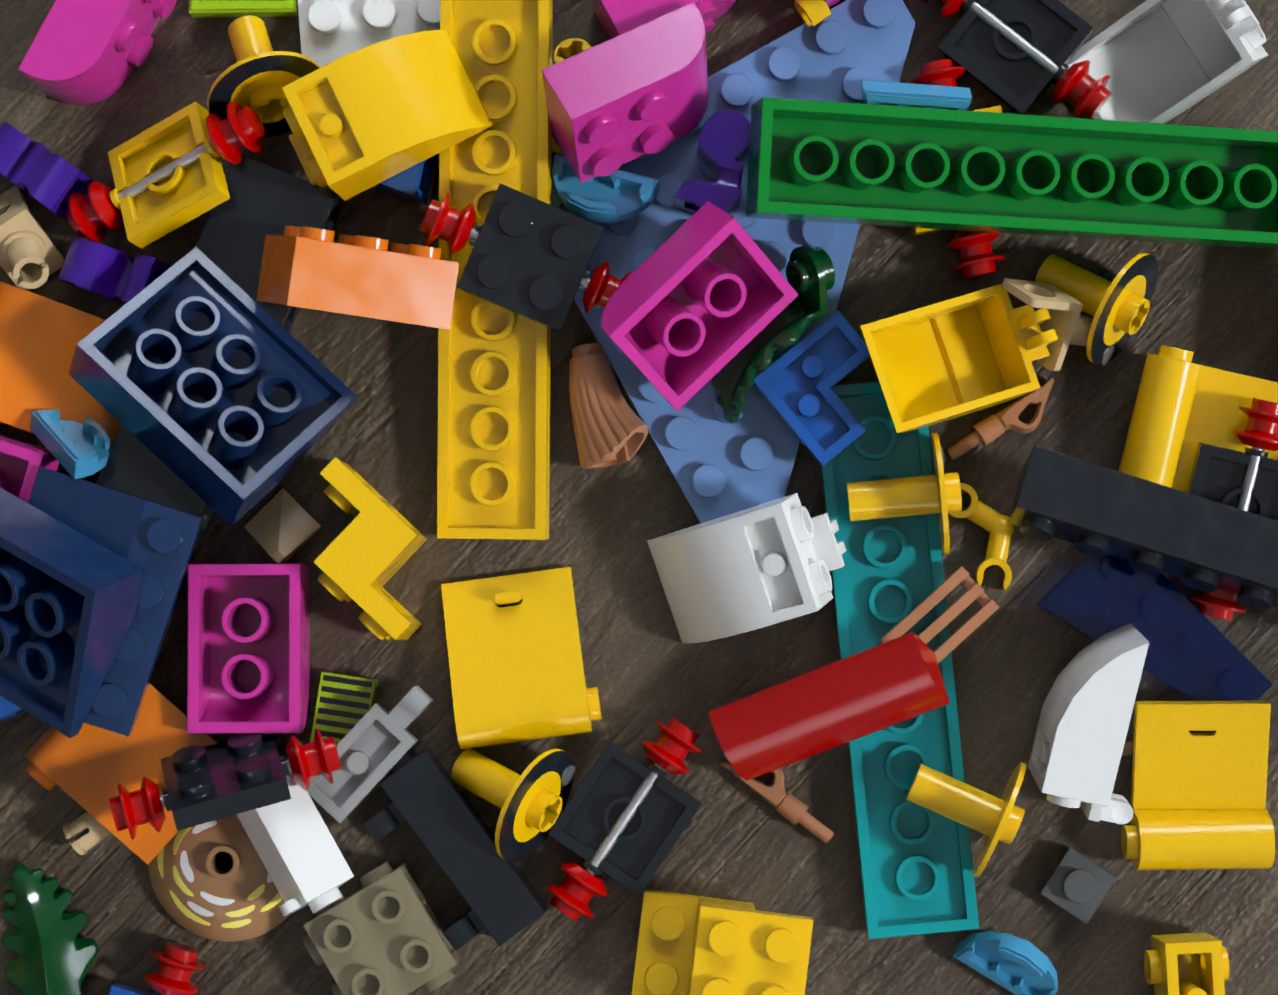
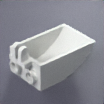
[1067,0,1268,124]
[647,493,847,644]
[1028,623,1149,824]

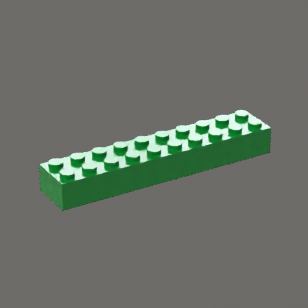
[746,97,1278,250]

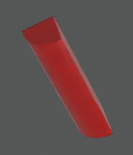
[709,632,950,781]

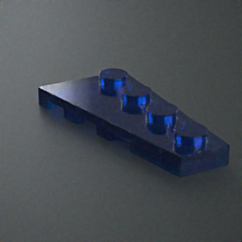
[1036,554,1273,701]

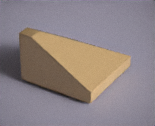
[244,488,322,564]

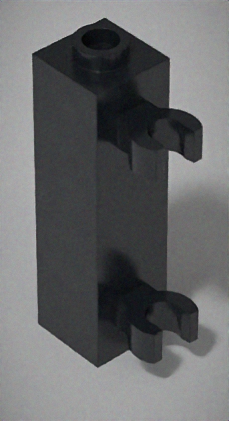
[363,748,547,951]

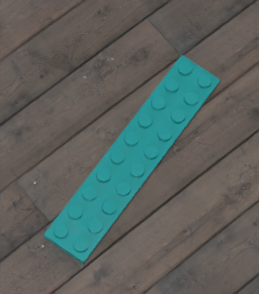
[820,382,979,939]

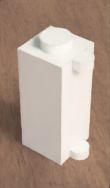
[236,759,354,917]

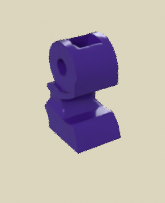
[673,109,750,214]
[0,121,94,222]
[58,238,170,303]

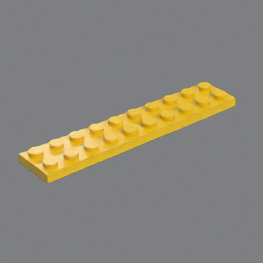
[437,0,553,540]

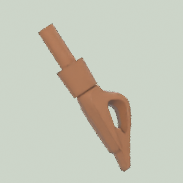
[945,377,1055,461]
[719,761,834,844]

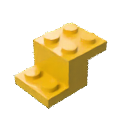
[314,457,427,641]
[631,889,813,995]

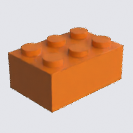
[256,225,459,330]

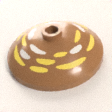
[148,815,291,942]

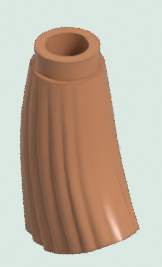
[569,343,649,469]

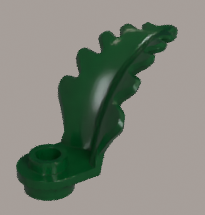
[712,245,835,424]
[2,864,98,995]

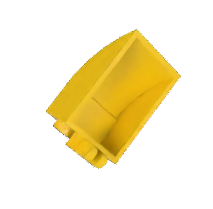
[282,29,492,201]
[860,283,1058,433]

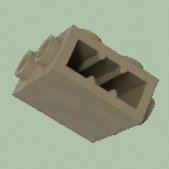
[303,861,461,995]

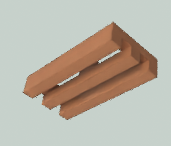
[878,566,1000,663]

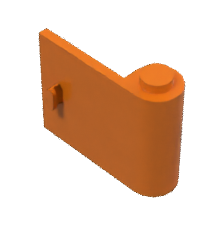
[0,282,121,448]
[24,682,217,865]

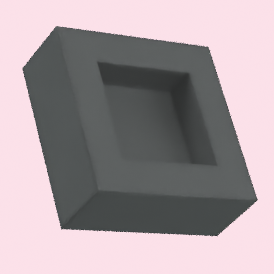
[1037,845,1117,924]

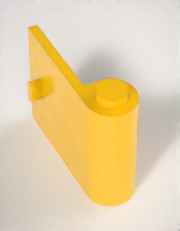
[1119,345,1278,492]
[441,567,602,750]
[1121,700,1275,870]

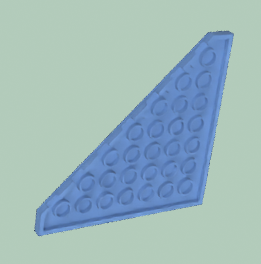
[551,0,915,524]

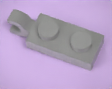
[307,685,433,823]

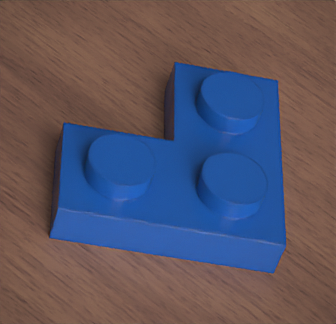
[753,310,870,467]

